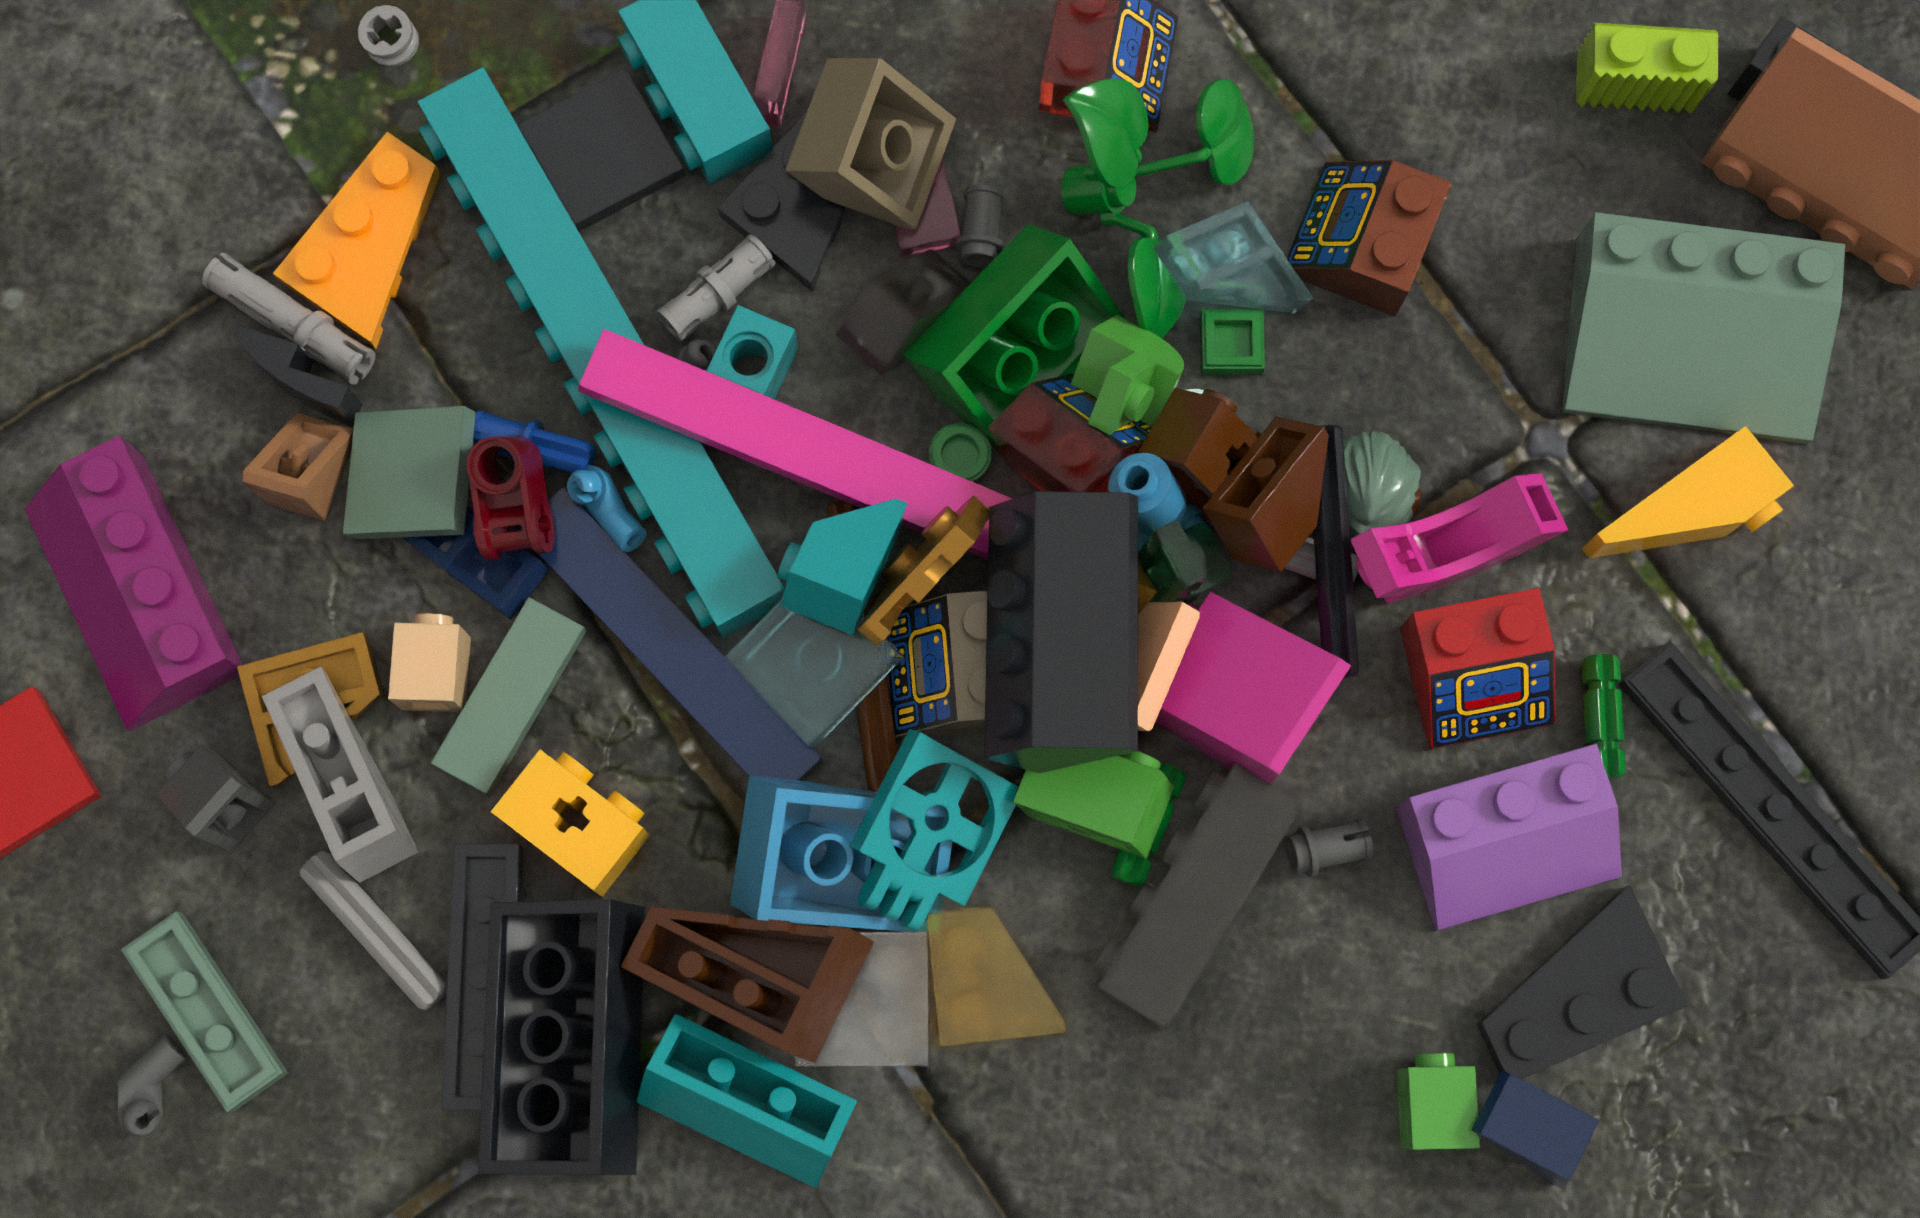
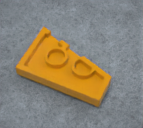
[273,132,440,349]

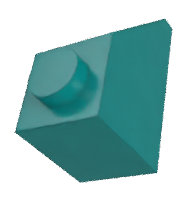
[777,498,908,636]

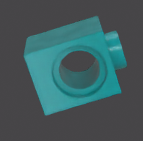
[706,305,799,399]

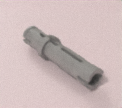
[202,253,375,385]

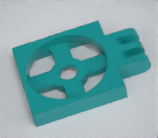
[849,729,1019,932]

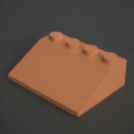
[1701,27,1920,289]

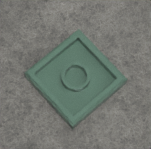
[343,406,476,539]

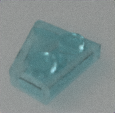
[1154,201,1313,313]

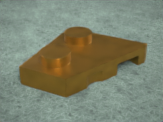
[237,632,384,786]

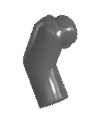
[117,1035,187,1138]

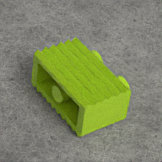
[1576,22,1718,114]

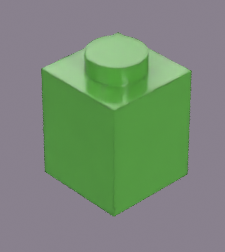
[1396,1053,1480,1150]

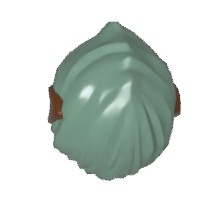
[1343,430,1422,555]

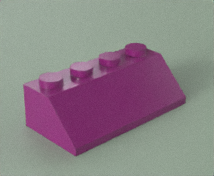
[24,435,243,731]

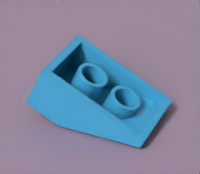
[730,775,953,934]

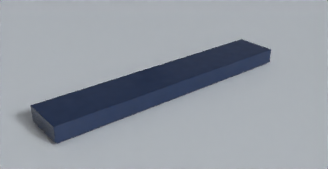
[516,487,822,781]

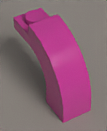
[1350,473,1568,604]

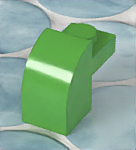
[1071,315,1184,435]

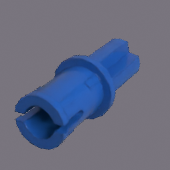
[472,410,596,473]

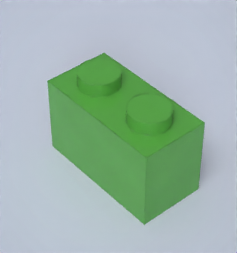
[1013,751,1174,859]

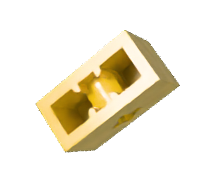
[491,750,650,897]

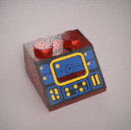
[1038,0,1179,132]
[988,373,1152,492]

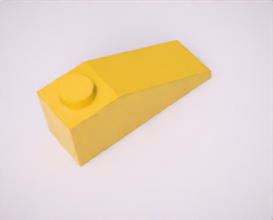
[1581,426,1794,558]

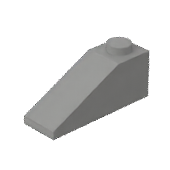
[262,666,418,883]

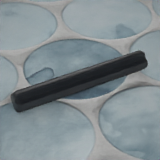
[1313,424,1359,678]

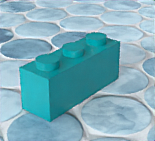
[616,0,773,186]
[636,1014,857,1189]

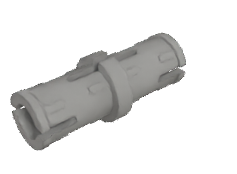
[656,234,776,343]

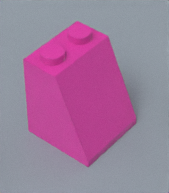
[1155,592,1351,793]

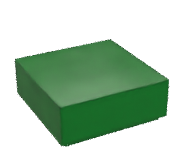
[1199,309,1265,375]

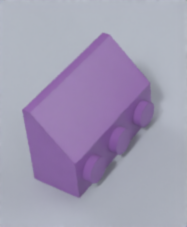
[1396,744,1622,931]

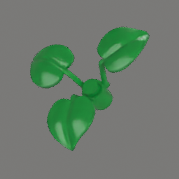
[1061,78,1255,339]

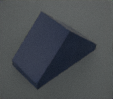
[1472,1070,1600,1189]

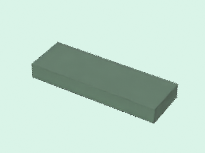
[431,597,587,797]
[121,911,288,1112]

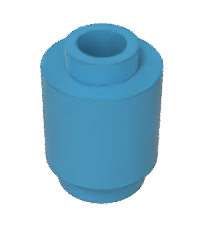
[1108,453,1187,536]

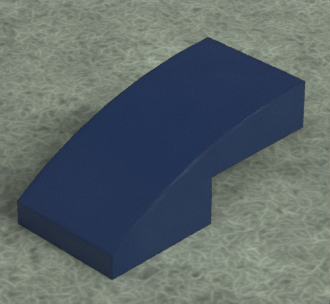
[403,507,549,619]

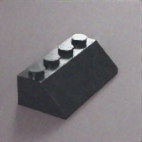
[984,491,1138,773]
[478,899,645,1175]

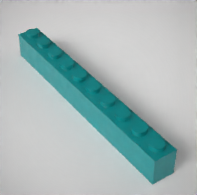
[417,67,785,639]

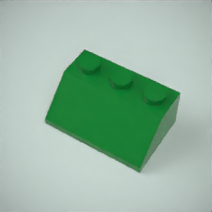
[903,224,1126,457]

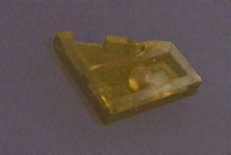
[927,905,1066,1047]

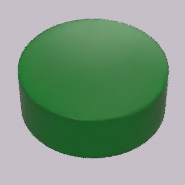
[929,423,992,484]

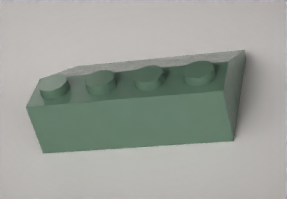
[1562,212,1845,444]

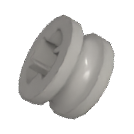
[358,5,419,67]

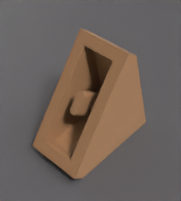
[242,412,354,522]

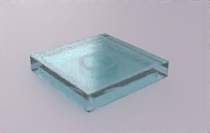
[725,597,904,748]

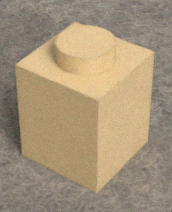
[388,613,471,712]

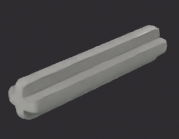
[299,850,447,1010]

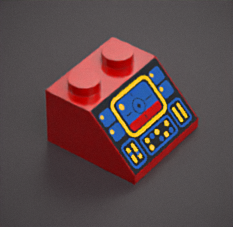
[1400,588,1555,750]

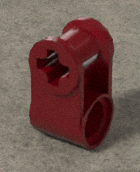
[466,435,555,561]

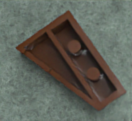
[621,906,874,1063]

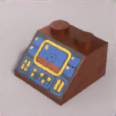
[1281,160,1452,317]

